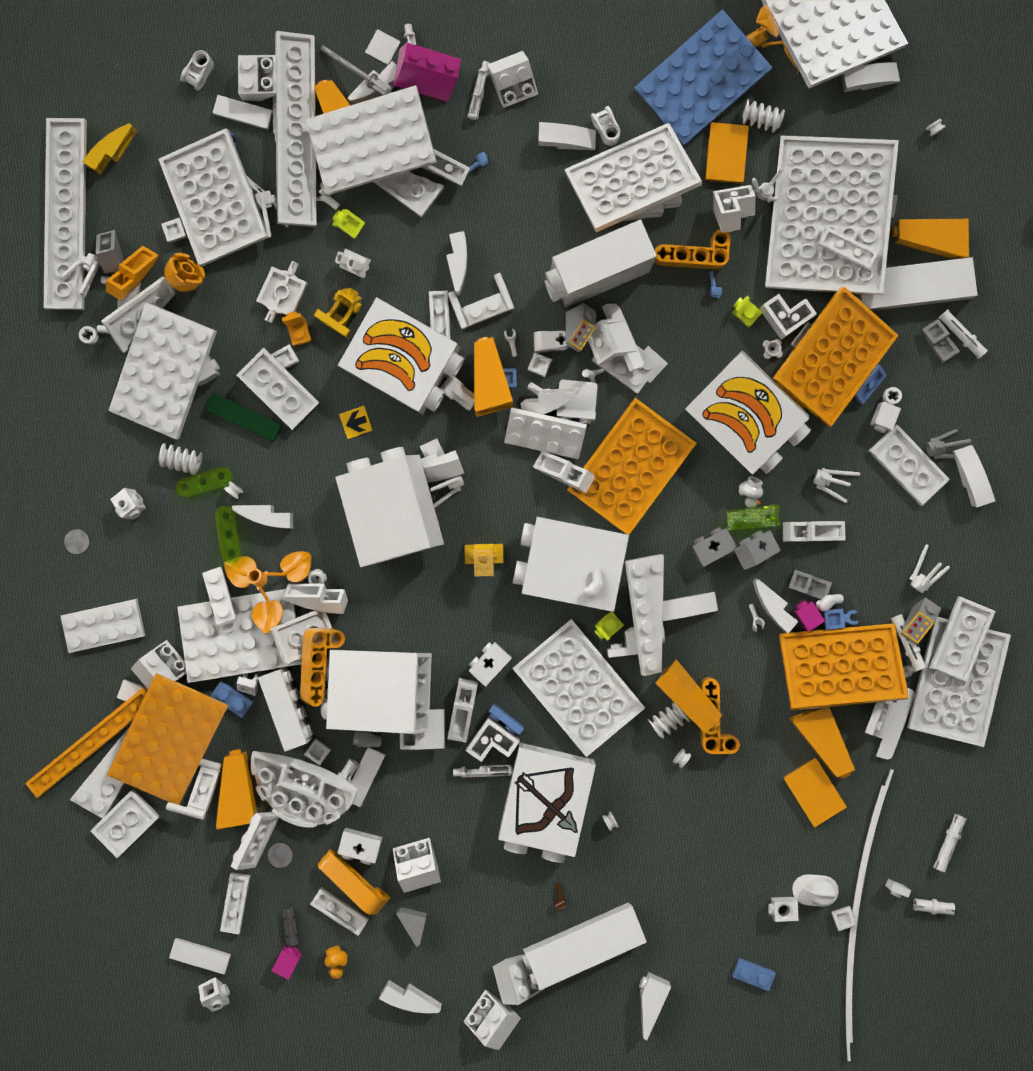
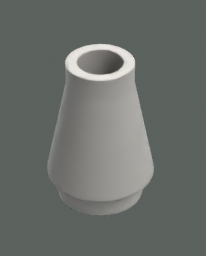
[352,730,382,748]

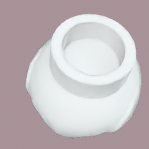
[739,476,763,509]

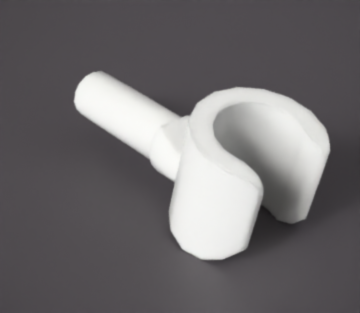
[504,329,517,357]
[749,604,765,632]

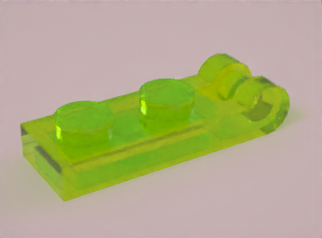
[726,504,780,530]

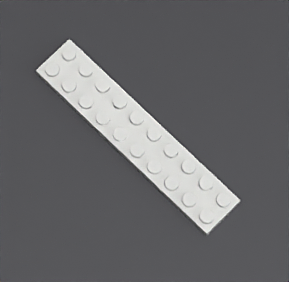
[275,31,317,227]
[44,118,87,310]

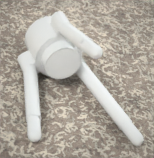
[752,168,783,203]
[255,191,289,237]
[62,253,100,298]
[813,468,860,503]
[430,475,464,508]
[909,544,950,594]

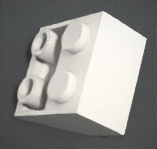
[487,51,538,108]
[238,55,277,101]
[131,640,187,689]
[400,709,445,750]
[393,838,441,893]
[493,954,544,1005]
[463,990,521,1050]

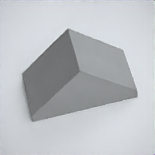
[396,907,427,947]

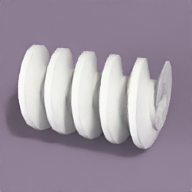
[742,99,785,133]
[159,443,202,475]
[648,702,690,739]

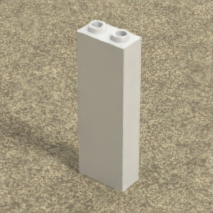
[856,257,978,311]
[522,903,647,990]

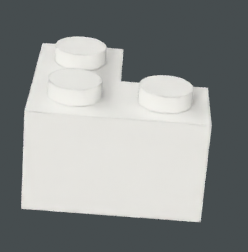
[713,185,756,233]
[760,294,817,340]
[466,717,520,762]

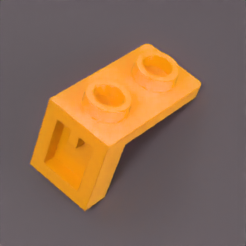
[282,311,312,346]

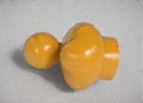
[324,945,348,979]

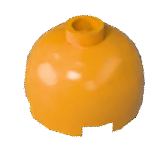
[164,253,205,292]

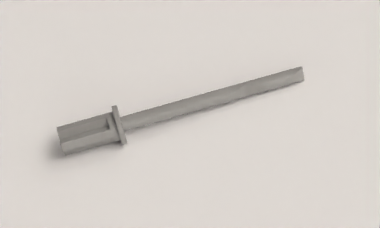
[320,45,392,95]

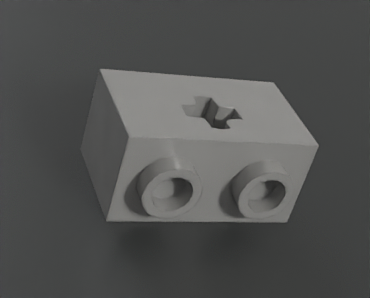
[690,527,737,567]
[734,530,781,570]

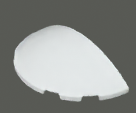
[251,751,358,827]

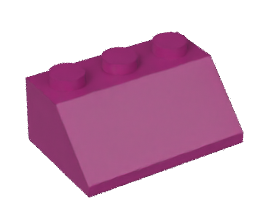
[393,43,461,102]

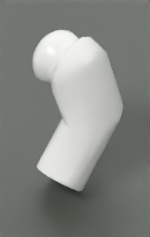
[816,594,844,612]

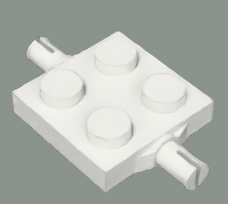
[256,261,308,323]

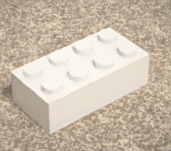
[258,667,314,751]

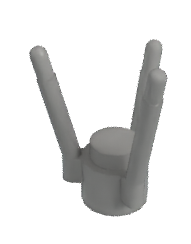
[926,429,971,459]

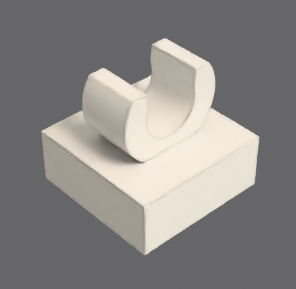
[236,673,258,696]

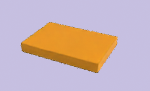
[705,122,749,184]
[783,758,847,828]

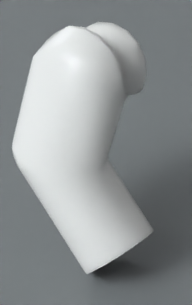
[584,569,603,597]

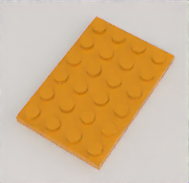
[772,286,899,427]
[567,398,697,535]
[779,623,909,710]
[107,673,228,805]

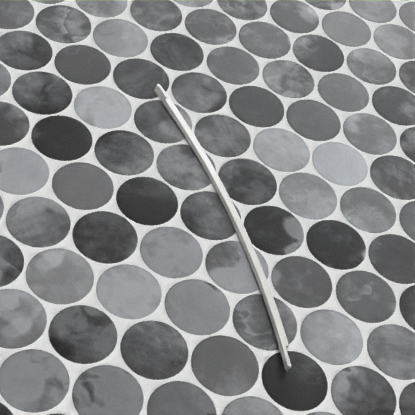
[846,768,894,1061]

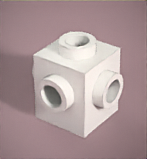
[110,488,146,520]
[198,977,230,1012]

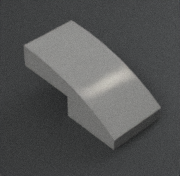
[922,319,960,364]
[789,570,832,600]

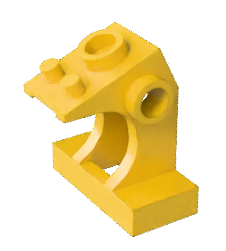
[314,288,362,339]
[465,544,503,576]

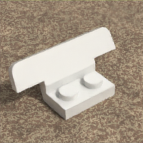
[588,304,644,372]
[865,688,915,759]

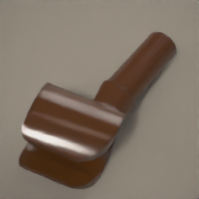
[554,883,566,912]

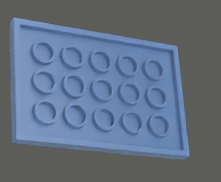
[634,9,772,147]

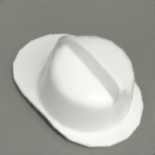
[792,874,839,907]

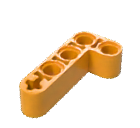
[654,230,730,270]
[300,628,345,707]
[700,677,740,754]
[317,849,390,915]

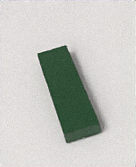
[204,392,282,442]

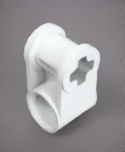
[180,50,214,91]
[590,106,620,146]
[534,331,569,353]

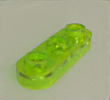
[176,467,233,497]
[215,506,242,563]

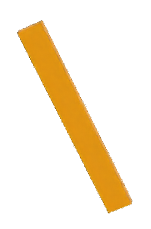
[25,687,147,798]

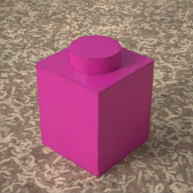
[792,600,825,631]
[272,945,302,980]

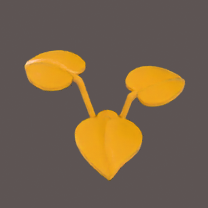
[746,5,800,74]
[224,551,312,633]

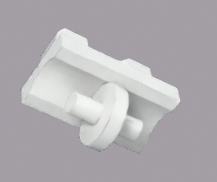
[335,249,371,278]

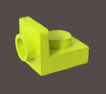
[332,209,365,239]
[732,296,763,328]
[594,611,624,641]

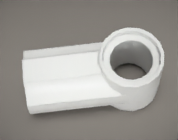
[440,376,475,411]

